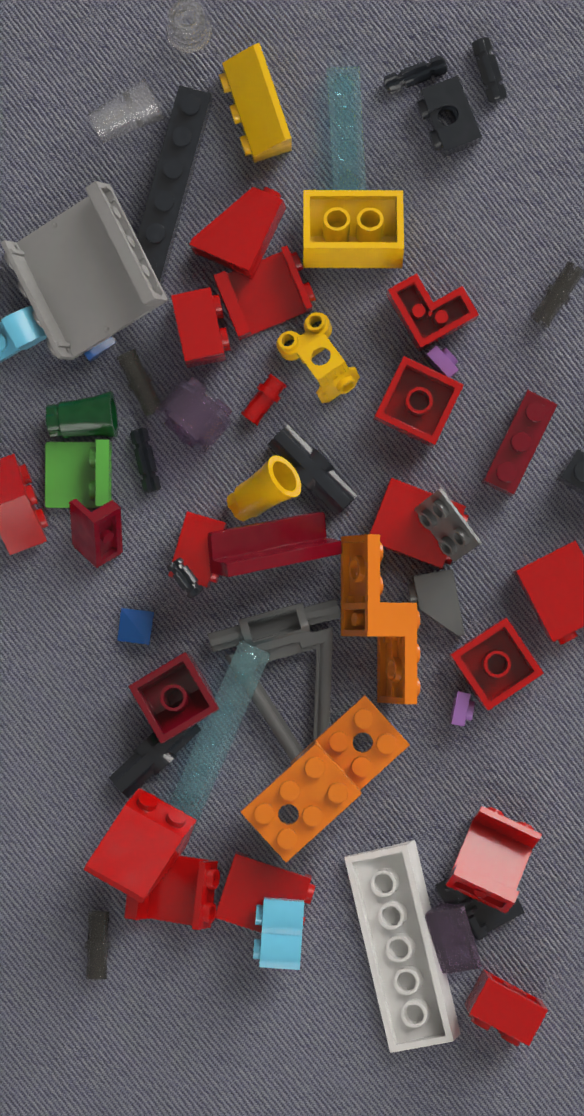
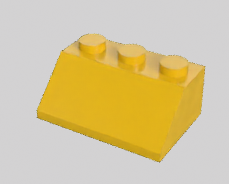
[218,43,292,163]
[303,190,404,268]

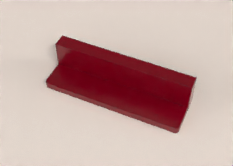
[208,511,342,577]

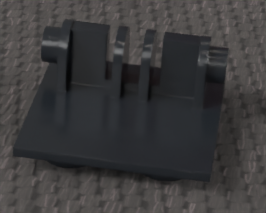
[435,878,525,944]

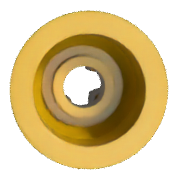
[227,455,301,522]

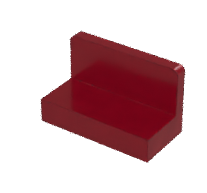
[69,499,123,568]

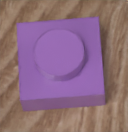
[425,345,459,378]
[449,691,475,726]

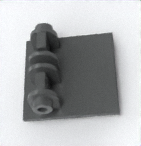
[414,488,482,562]

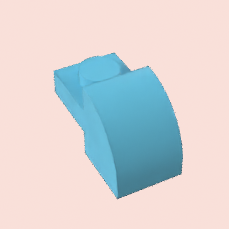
[0,305,47,363]

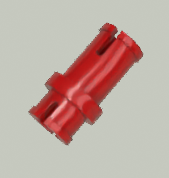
[241,374,287,426]

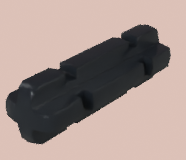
[472,37,507,103]
[383,55,447,94]
[130,428,161,493]

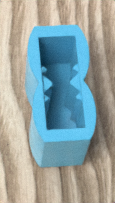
[253,897,304,970]

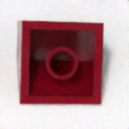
[128,652,220,744]

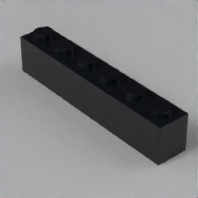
[137,85,213,287]

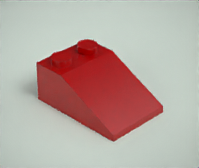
[84,788,197,903]

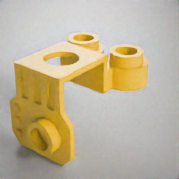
[276,312,360,403]

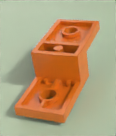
[341,534,420,704]
[240,695,410,862]

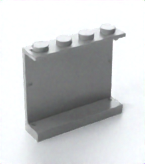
[1,181,169,360]

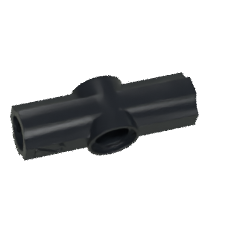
[268,425,358,515]
[109,724,201,798]

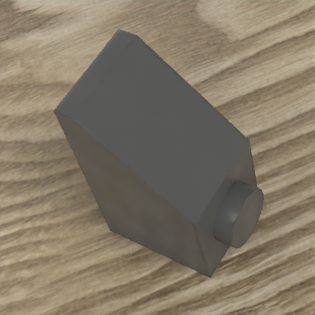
[407,569,465,636]

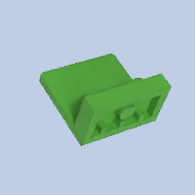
[45,439,112,508]

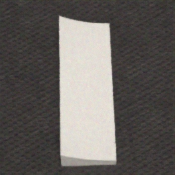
[344,840,461,1053]

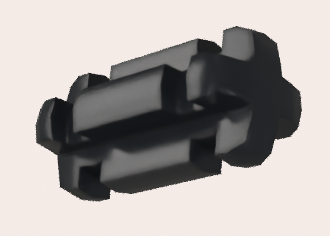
[167,558,203,599]

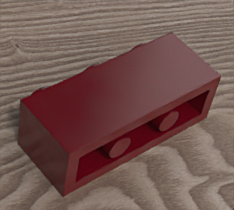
[482,390,558,497]

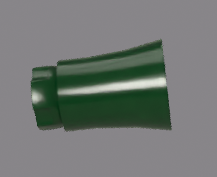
[46,391,118,438]

